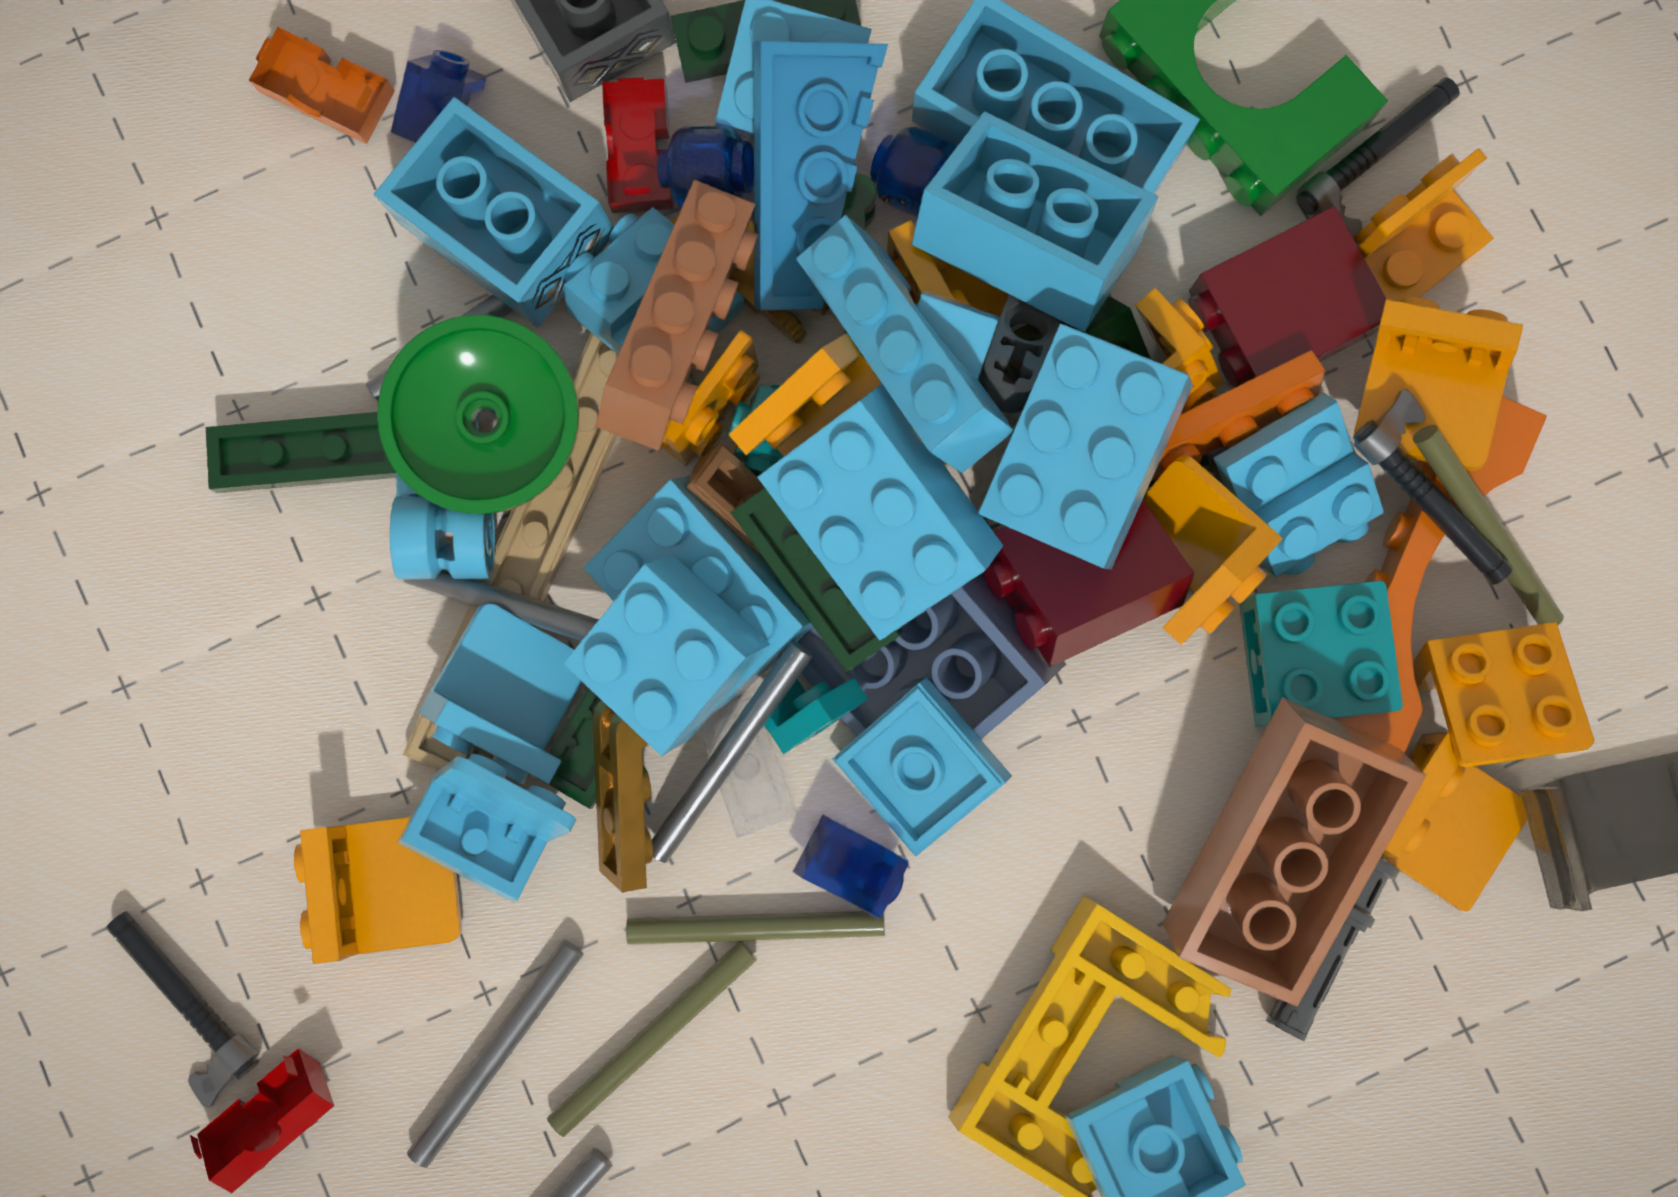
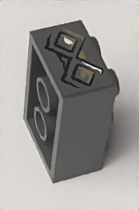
[510,0,676,102]

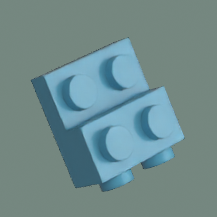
[564,207,744,355]
[1214,393,1384,577]
[1065,1055,1246,1197]

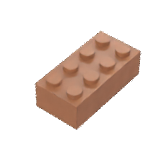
[1162,697,1427,1007]

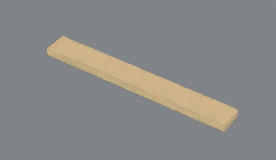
[403,332,618,770]

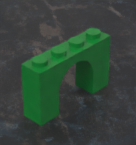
[1099,0,1388,216]

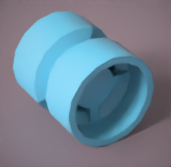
[390,496,495,580]

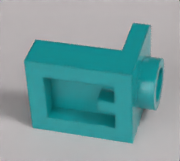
[764,678,868,755]

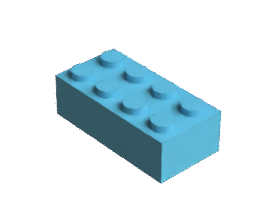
[912,0,1200,195]

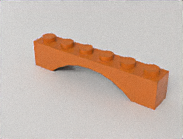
[1332,396,1547,753]

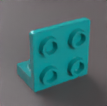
[1239,581,1403,727]

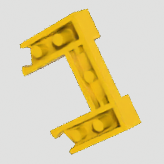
[948,896,1231,1197]

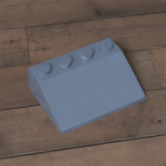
[797,572,1066,739]

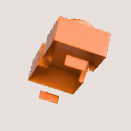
[249,27,395,144]

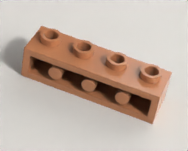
[595,180,758,451]

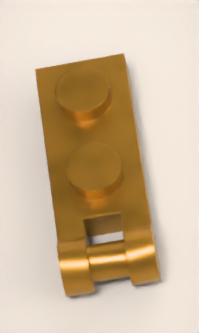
[593,701,653,893]

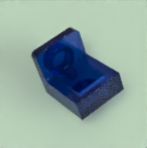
[391,50,487,143]
[792,814,909,919]

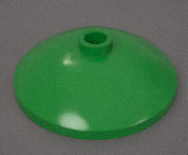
[377,315,579,514]

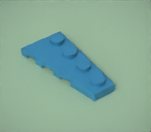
[754,41,888,310]

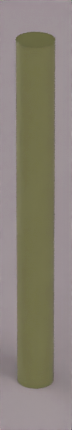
[1413,425,1564,625]
[626,910,885,945]
[547,941,757,1137]

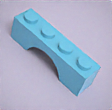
[796,215,1014,473]

